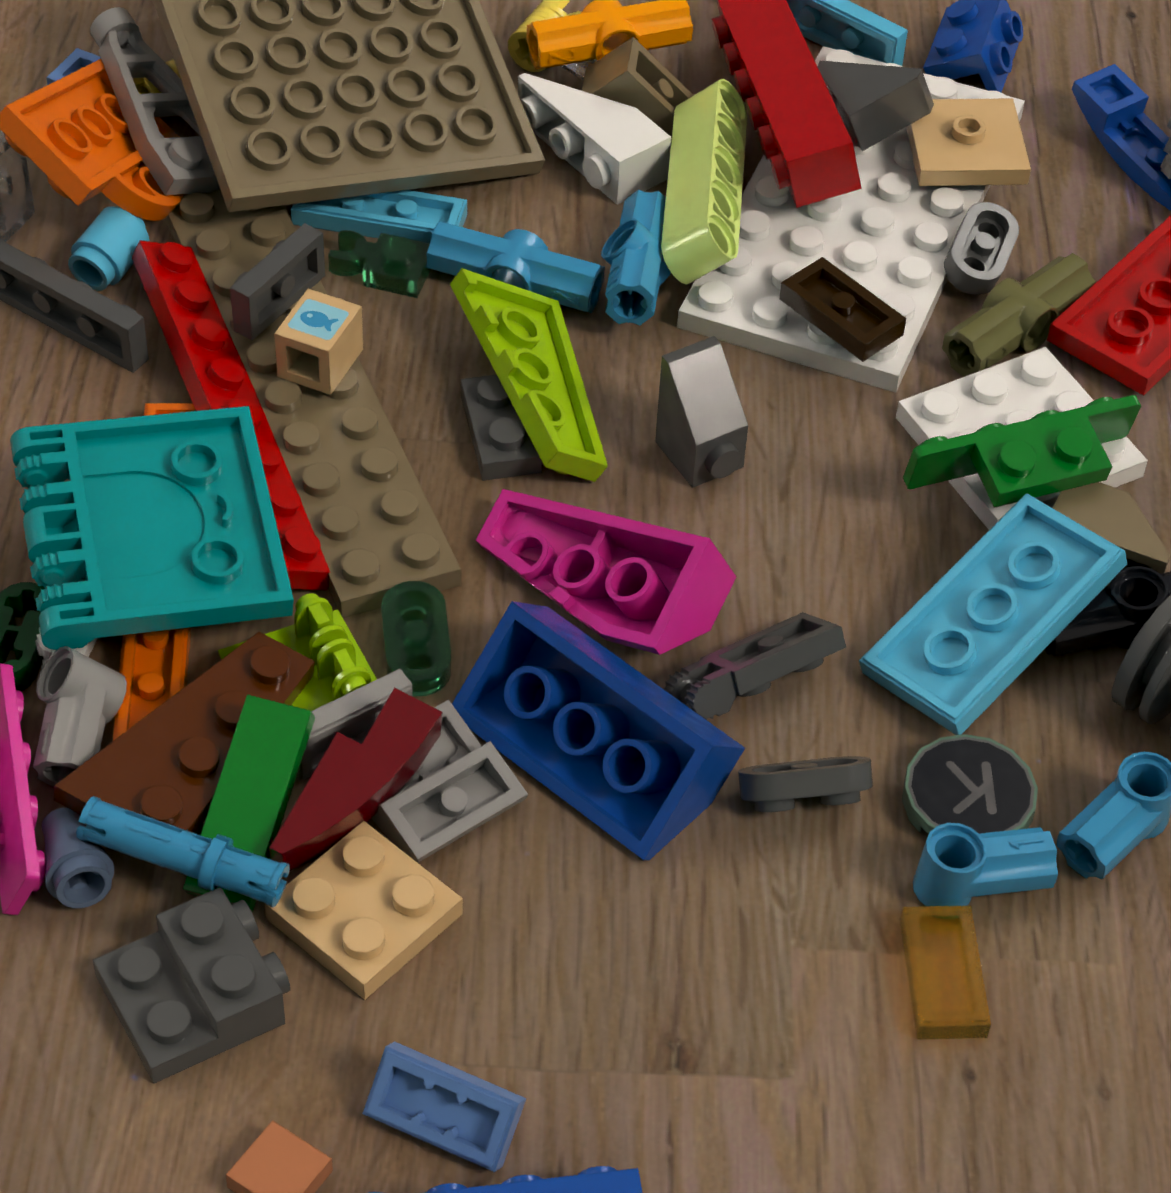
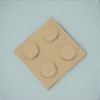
[265,821,463,1000]

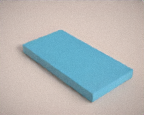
[859,493,1127,735]

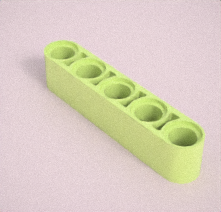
[661,79,747,285]

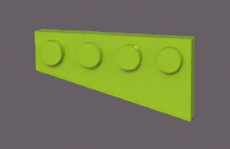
[450,268,608,482]

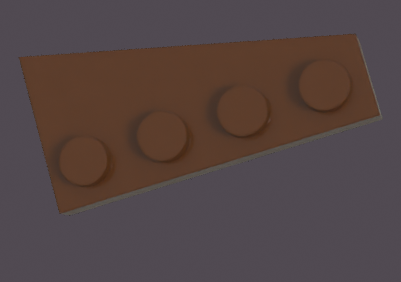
[54,632,315,833]

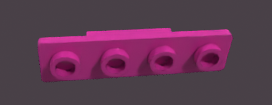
[0,663,46,915]

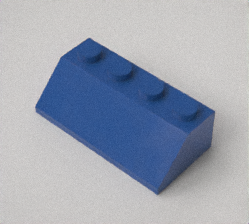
[452,601,745,860]

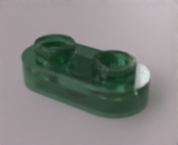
[381,581,451,696]

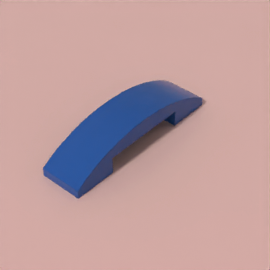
[1072,64,1171,211]

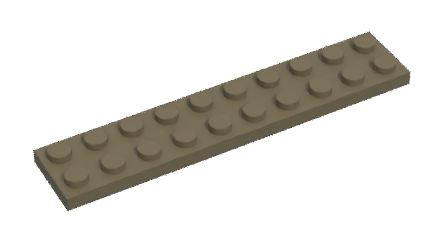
[165,189,461,618]

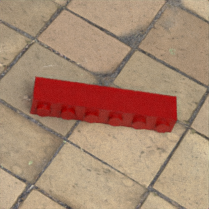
[711,0,862,208]

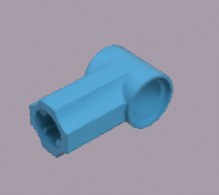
[1056,751,1171,879]
[913,823,1058,913]

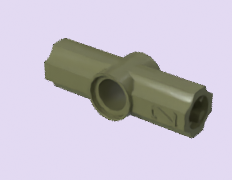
[942,253,1096,377]

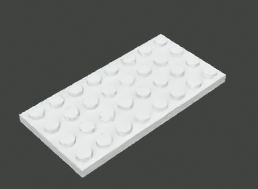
[677,46,1025,393]

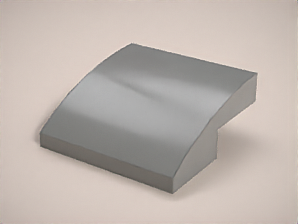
[371,699,528,863]

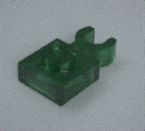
[328,230,431,298]

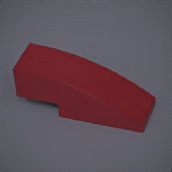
[269,687,443,871]

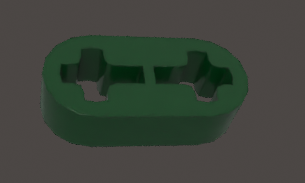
[0,582,45,692]

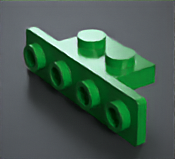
[903,395,1141,508]

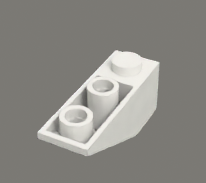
[518,73,671,205]

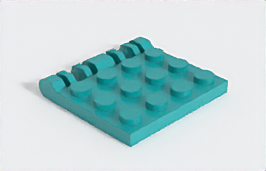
[10,406,294,650]

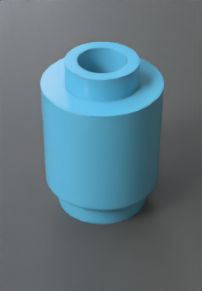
[68,206,150,291]

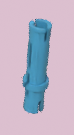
[76,796,290,908]

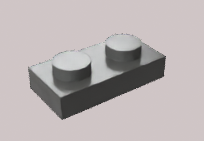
[230,223,325,341]
[461,375,542,481]

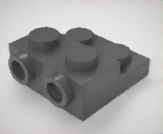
[93,887,290,1084]

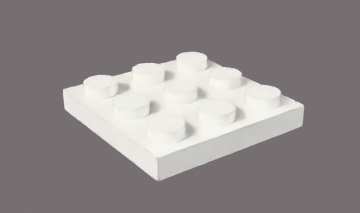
[896,347,1148,530]

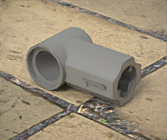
[33,646,127,786]

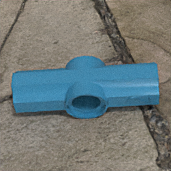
[601,190,671,326]
[427,221,605,313]

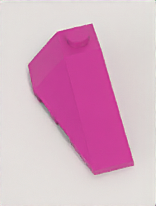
[475,489,736,655]

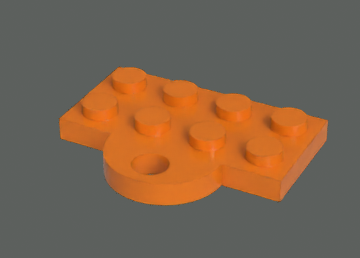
[0,59,183,221]

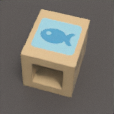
[274,288,363,395]

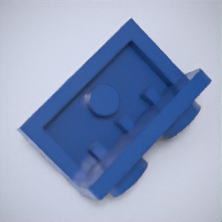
[923,0,1023,93]

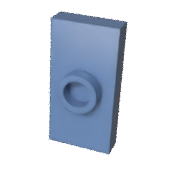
[362,1041,526,1172]

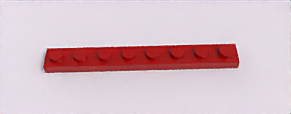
[132,240,331,590]

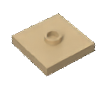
[906,98,1031,186]

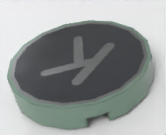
[902,734,1038,834]

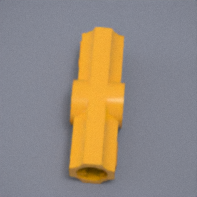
[526,0,693,70]

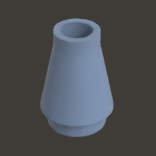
[41,808,114,908]

